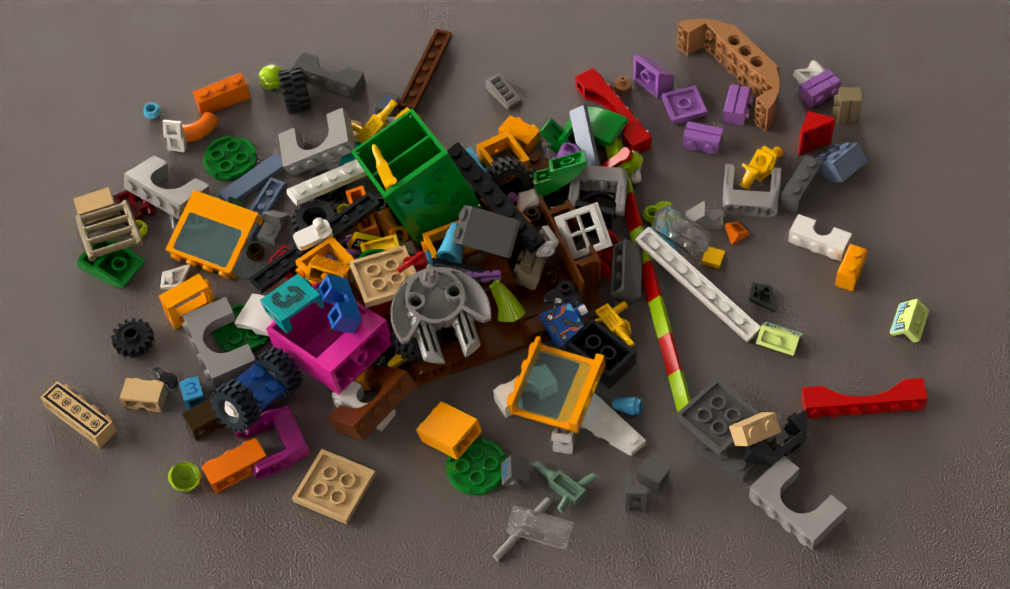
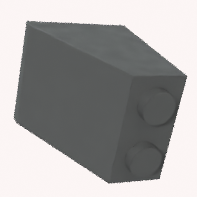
[453,205,521,258]

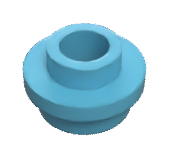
[143,102,161,119]

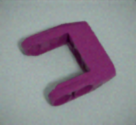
[235,406,310,479]

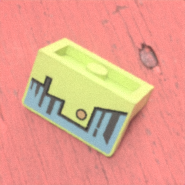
[890,299,929,343]
[756,322,803,356]

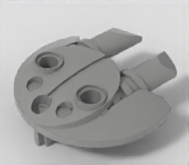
[391,264,491,364]

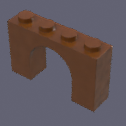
[327,365,417,441]

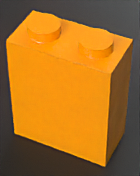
[416,401,482,460]

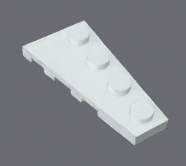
[580,393,646,456]

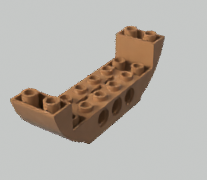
[677,18,780,132]

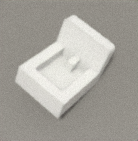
[792,60,825,84]
[536,225,559,258]

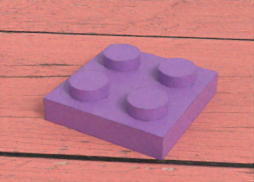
[662,85,707,124]

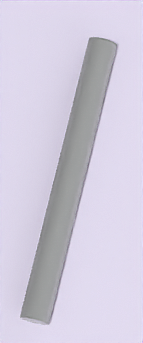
[492,497,552,562]

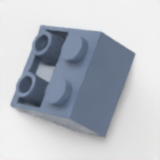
[816,142,868,182]

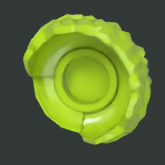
[259,65,283,90]
[168,462,202,492]

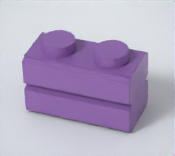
[798,69,841,108]
[723,84,754,126]
[682,121,724,154]

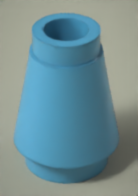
[612,396,643,416]

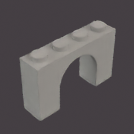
[278,108,356,177]
[124,155,209,219]
[182,297,255,387]
[749,456,847,549]

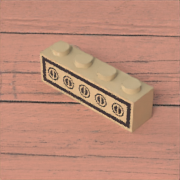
[40,381,117,448]

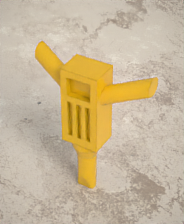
[352,99,397,143]
[372,144,397,190]
[595,301,635,347]

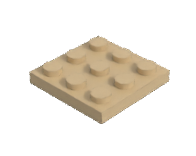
[349,245,416,308]
[292,449,376,524]

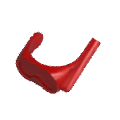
[397,251,428,273]

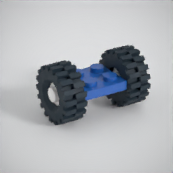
[210,347,303,433]

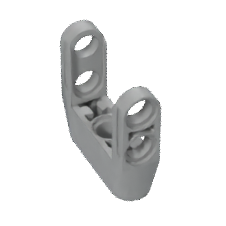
[723,164,781,217]
[568,165,628,216]

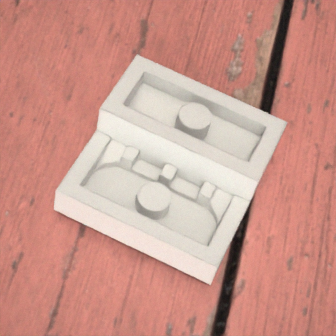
[234,293,272,336]

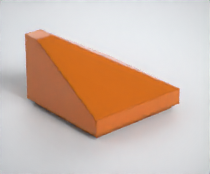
[724,221,749,245]

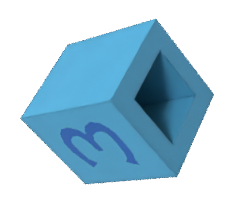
[179,376,205,410]

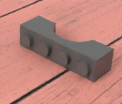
[293,52,366,98]

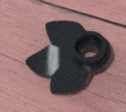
[544,281,582,308]

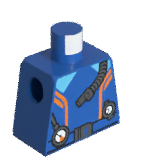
[538,302,588,347]

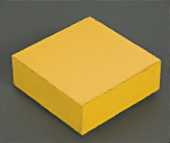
[701,246,725,269]

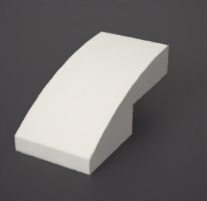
[163,120,187,152]

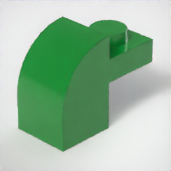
[539,118,576,153]

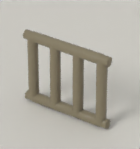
[75,200,143,261]

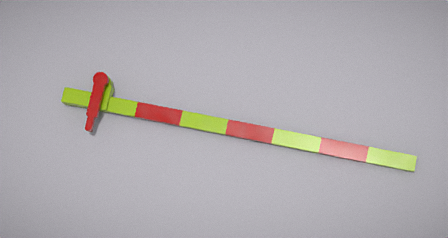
[600,138,691,412]

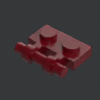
[113,190,155,226]

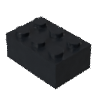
[565,318,636,389]

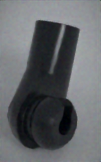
[152,367,178,388]

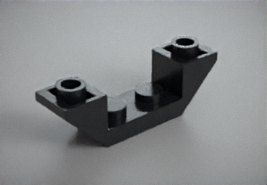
[742,410,807,467]

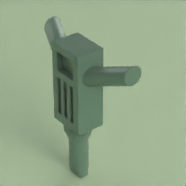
[532,460,597,514]

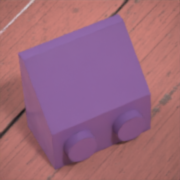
[633,54,673,99]

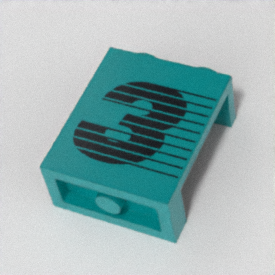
[260,274,324,334]

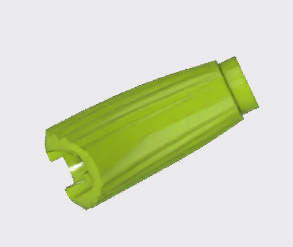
[489,280,526,322]

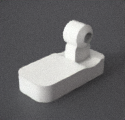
[293,218,334,251]

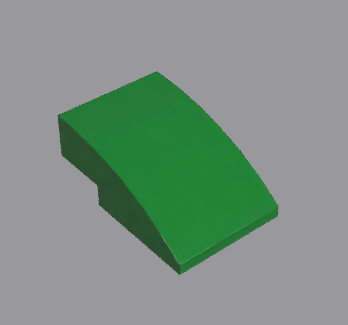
[563,106,629,146]
[533,150,587,196]
[77,234,146,288]

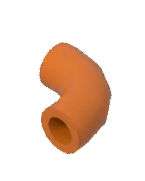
[182,112,219,142]
[373,207,409,244]

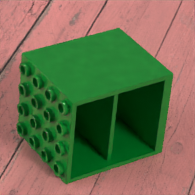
[351,109,480,246]

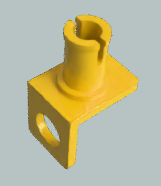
[755,146,783,181]
[739,149,774,190]

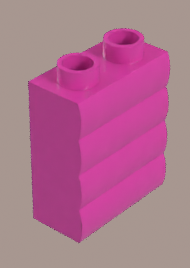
[266,283,392,394]

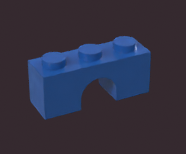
[318,274,362,334]

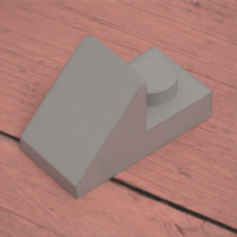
[685,201,723,230]
[257,210,290,245]
[551,427,576,454]

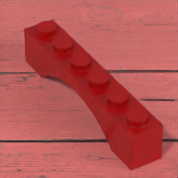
[575,68,652,154]
[801,378,928,419]

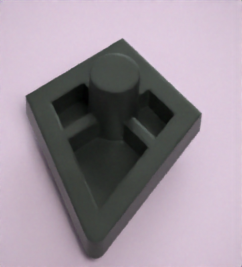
[749,282,776,312]

